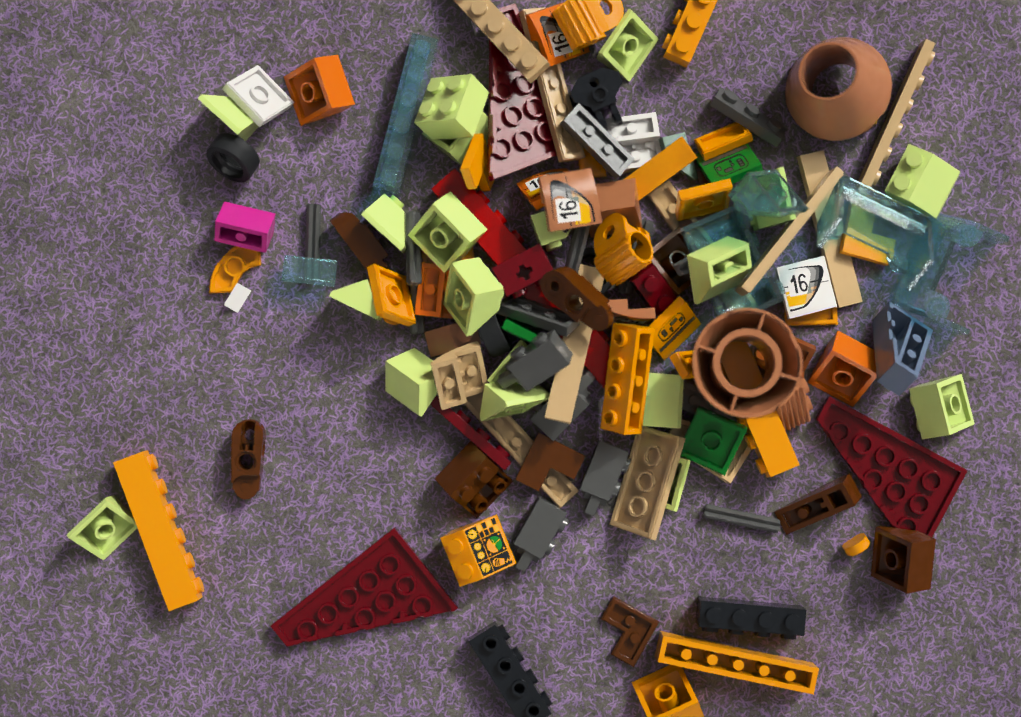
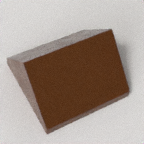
[651,226,698,297]

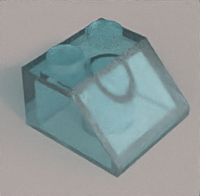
[728,169,809,217]

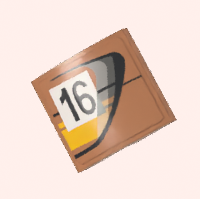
[538,168,602,232]
[607,299,656,325]

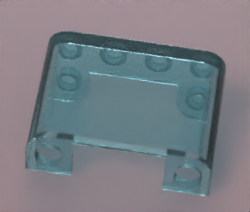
[681,202,785,317]

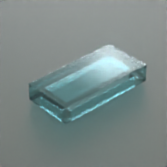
[281,255,338,287]

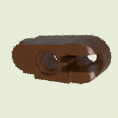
[330,212,390,270]
[541,267,614,331]
[231,419,266,500]

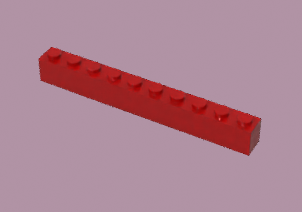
[431,168,610,388]

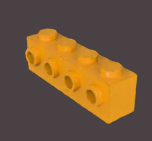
[662,0,718,68]
[600,323,655,435]

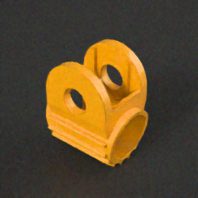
[552,0,624,50]
[594,213,653,286]

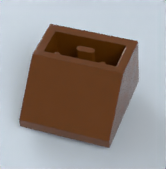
[434,441,513,518]

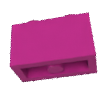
[214,201,276,253]

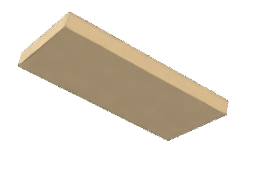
[609,426,686,540]

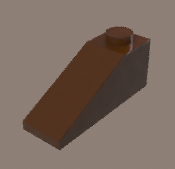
[774,473,862,535]

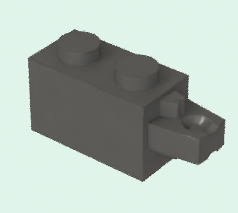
[497,329,573,392]
[530,370,595,441]
[579,439,631,516]
[513,496,569,572]

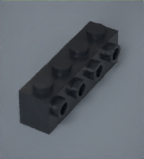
[695,596,807,639]
[468,621,553,717]

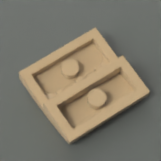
[430,341,488,410]

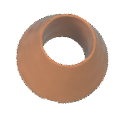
[785,37,892,141]
[692,308,803,418]

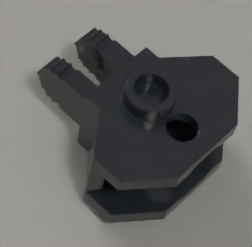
[569,67,623,130]

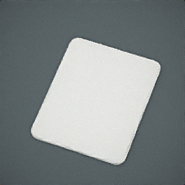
[224,283,251,313]

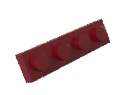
[430,395,511,471]

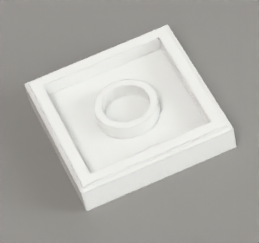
[222,65,295,127]

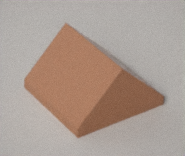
[589,178,643,238]

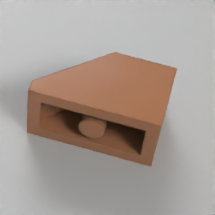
[424,323,481,357]

